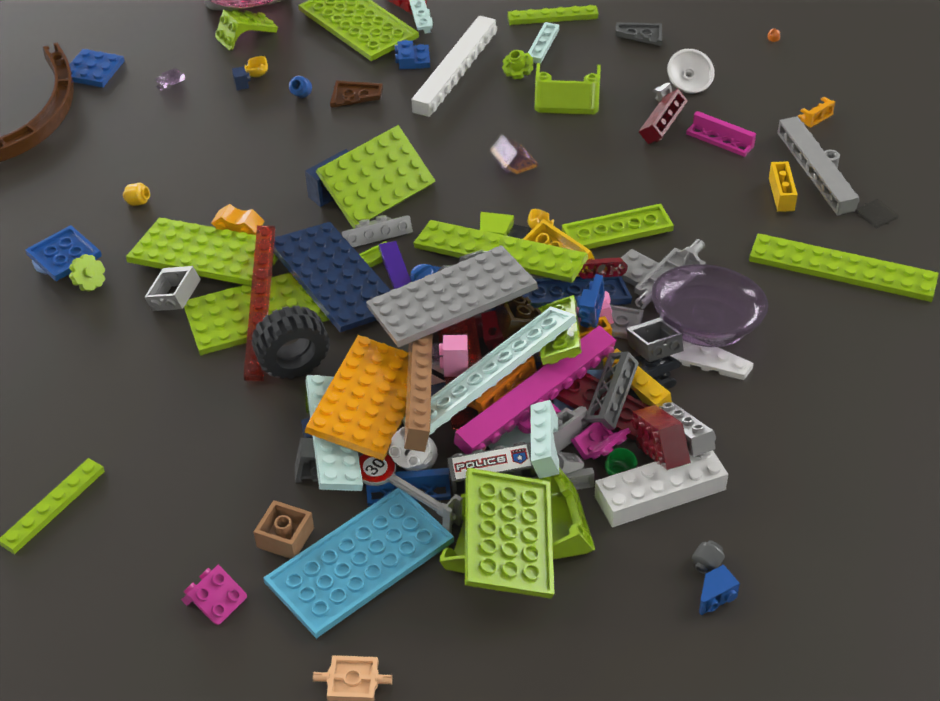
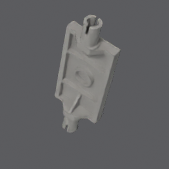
[634,239,706,309]

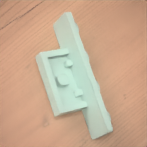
[409,0,433,33]

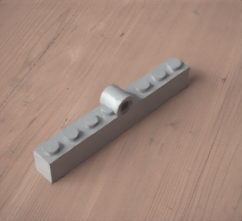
[778,116,859,215]

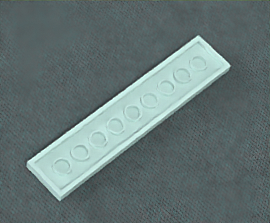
[402,307,577,435]

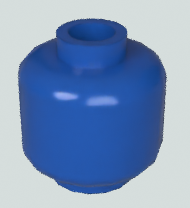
[289,76,312,98]

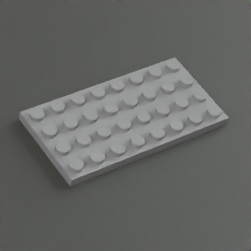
[366,246,538,348]

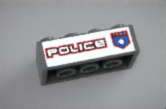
[448,442,535,496]

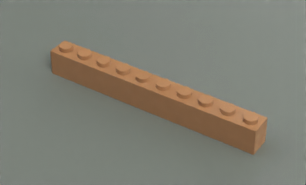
[404,333,433,452]

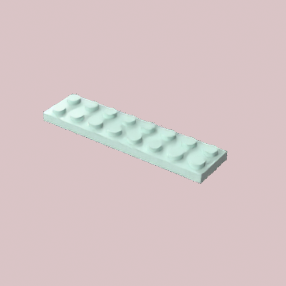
[306,375,363,491]

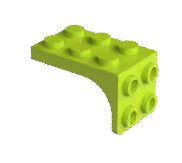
[215,9,278,50]

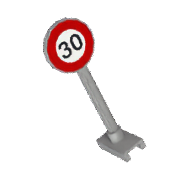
[359,453,463,534]

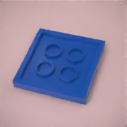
[69,49,125,87]
[25,225,102,281]

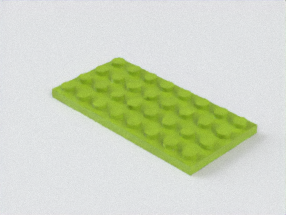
[298,0,419,61]
[126,217,279,287]
[184,273,329,356]

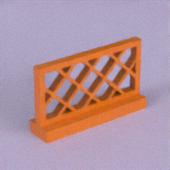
[467,356,537,414]

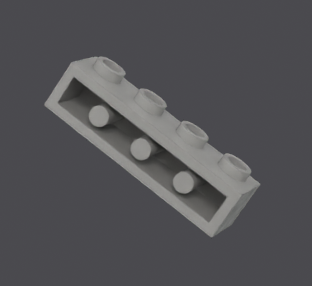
[659,402,716,457]

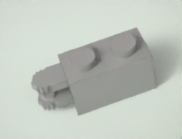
[553,406,590,451]

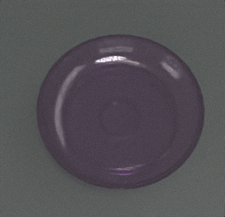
[652,264,768,347]

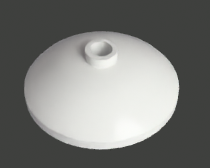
[667,49,714,94]

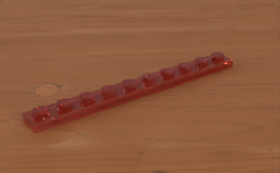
[244,225,276,381]

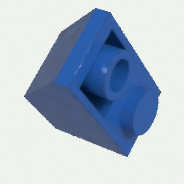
[699,565,740,615]

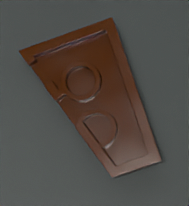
[330,80,383,108]

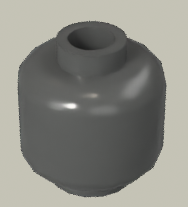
[692,540,725,574]

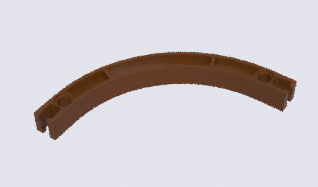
[0,42,74,162]

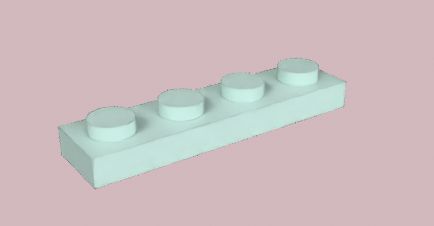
[528,22,559,63]

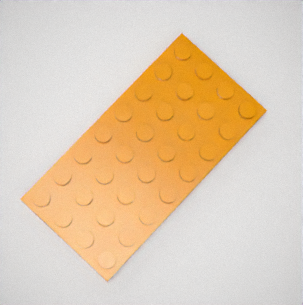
[305,335,409,461]

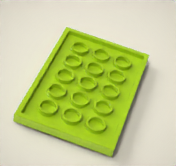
[315,125,436,229]
[465,468,554,599]

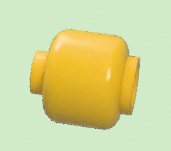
[123,183,150,206]

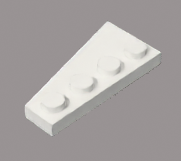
[670,333,754,380]

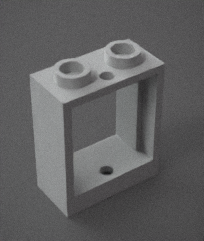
[144,266,201,311]

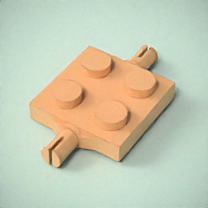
[313,656,393,701]

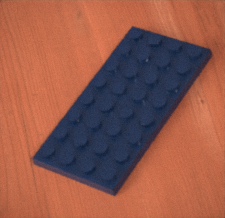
[267,222,391,332]

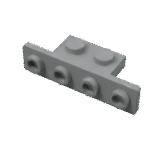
[342,215,413,247]

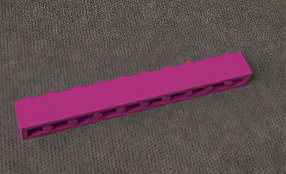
[454,325,616,454]

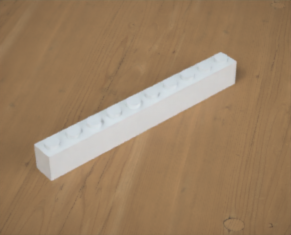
[411,16,497,117]

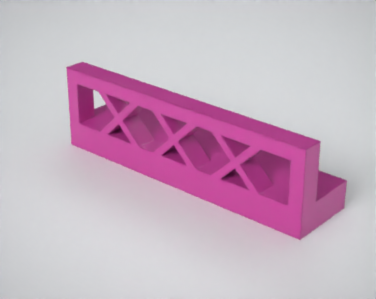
[686,111,756,157]

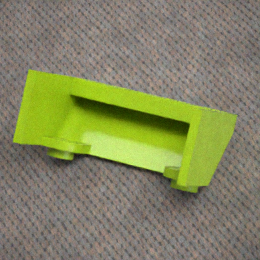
[534,63,601,114]

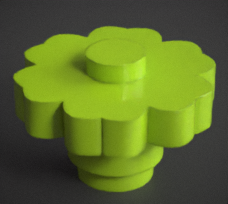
[502,50,534,79]
[69,254,105,292]

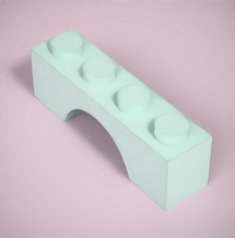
[531,400,559,479]

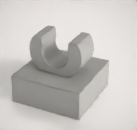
[653,83,672,103]

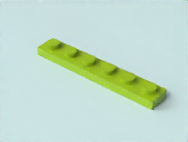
[508,5,599,25]
[0,458,105,555]

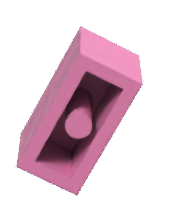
[439,335,468,377]

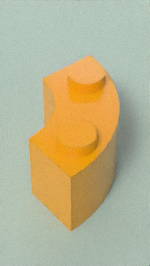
[211,204,265,235]

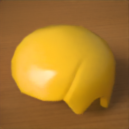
[244,56,268,77]
[527,209,554,229]

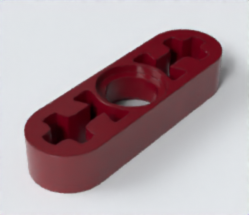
[578,258,628,279]

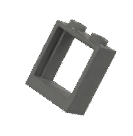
[626,318,684,362]

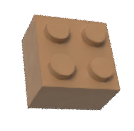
[254,500,314,559]

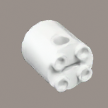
[389,427,438,471]

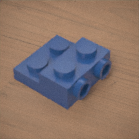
[395,40,430,70]
[577,274,605,328]

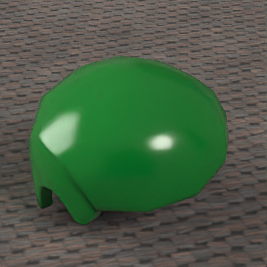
[605,447,638,476]

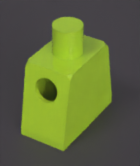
[480,212,514,236]

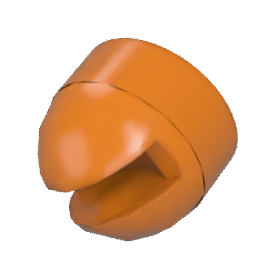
[768,28,780,42]

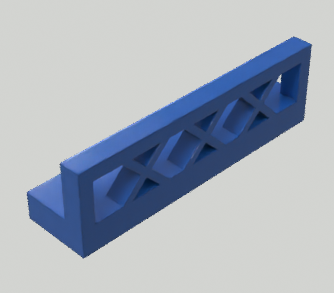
[366,468,451,506]

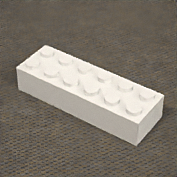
[595,450,728,527]

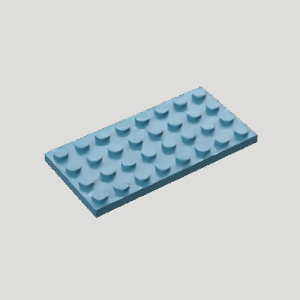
[263,488,454,638]

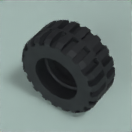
[251,306,330,379]

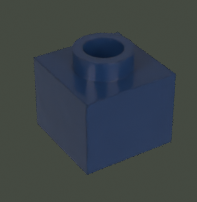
[232,67,251,90]

